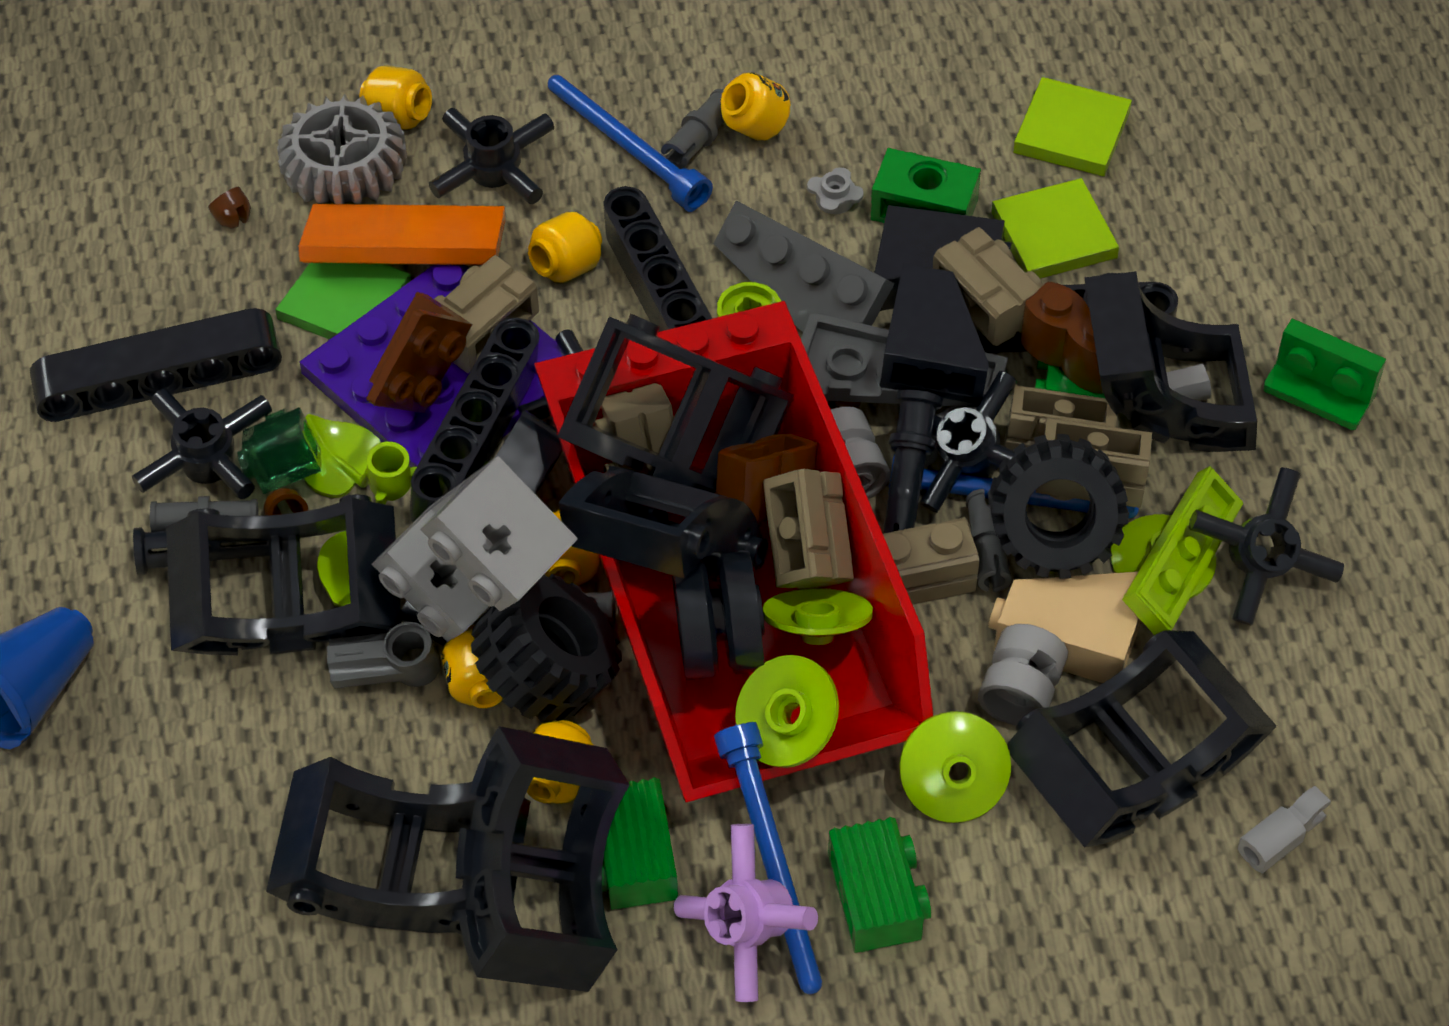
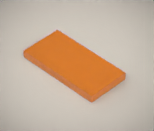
[298,204,505,265]

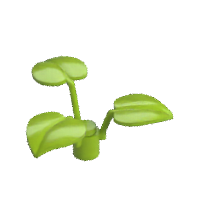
[298,414,488,607]

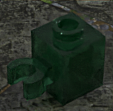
[237,407,322,494]

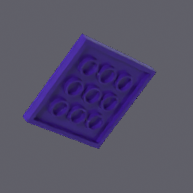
[299,264,563,467]

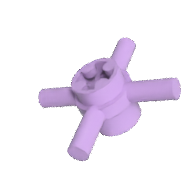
[674,824,818,1002]

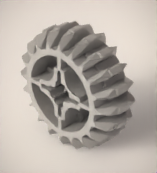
[277,94,407,204]

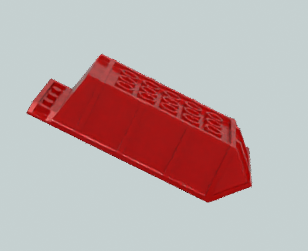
[534,301,933,802]

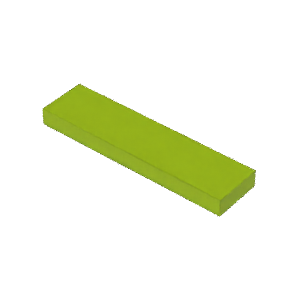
[1122,466,1243,635]

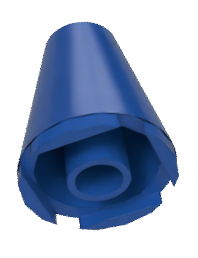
[0,607,94,750]

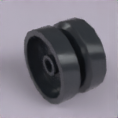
[672,550,765,681]

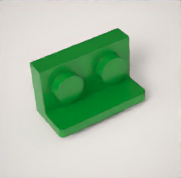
[1263,318,1386,430]

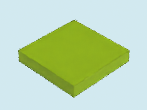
[1013,77,1132,177]
[991,178,1119,279]

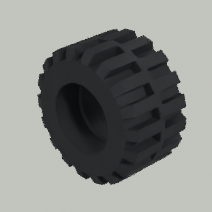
[989,434,1129,579]
[471,574,622,723]

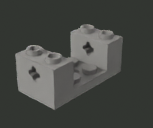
[372,456,578,642]

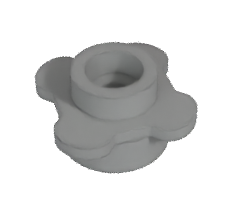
[807,168,863,214]

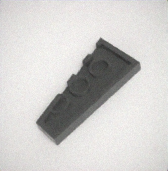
[713,201,894,332]
[801,312,1008,407]

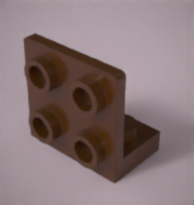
[366,292,473,413]

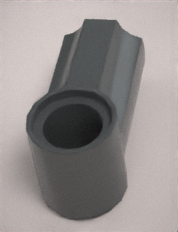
[327,622,441,689]

